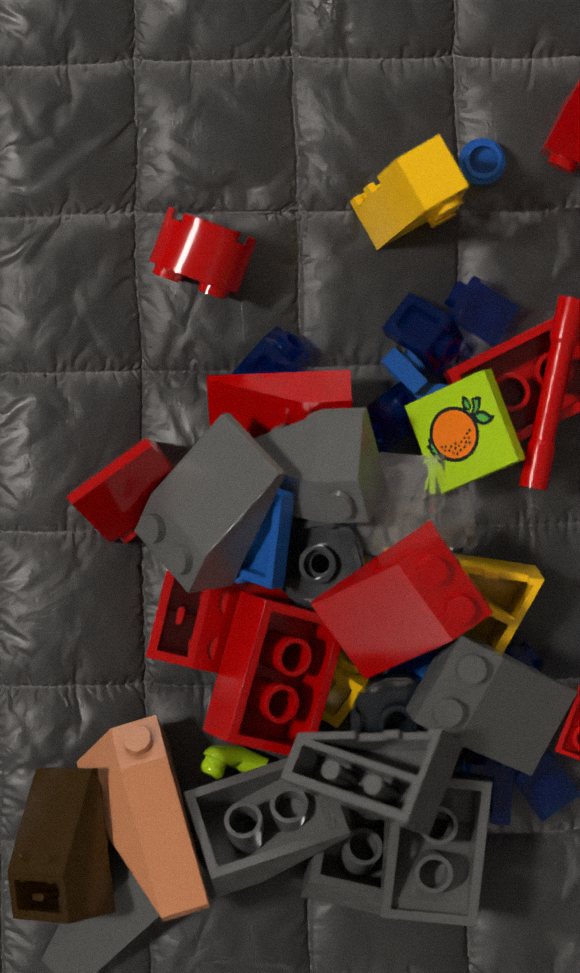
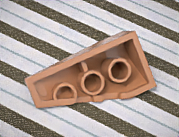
[76,715,210,922]

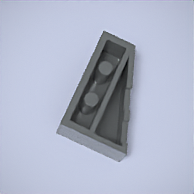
[280,729,463,836]

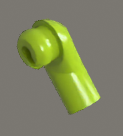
[200,745,269,779]

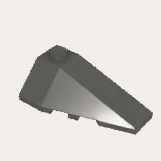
[254,408,388,523]
[41,838,208,973]

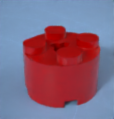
[149,206,258,299]

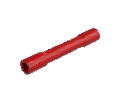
[519,295,580,491]

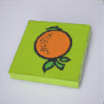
[405,369,526,495]

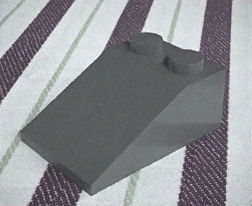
[135,413,286,593]
[406,632,578,776]
[184,758,350,897]
[380,771,492,927]
[300,805,385,915]

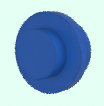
[458,138,506,186]

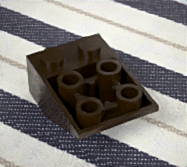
[7,767,116,924]

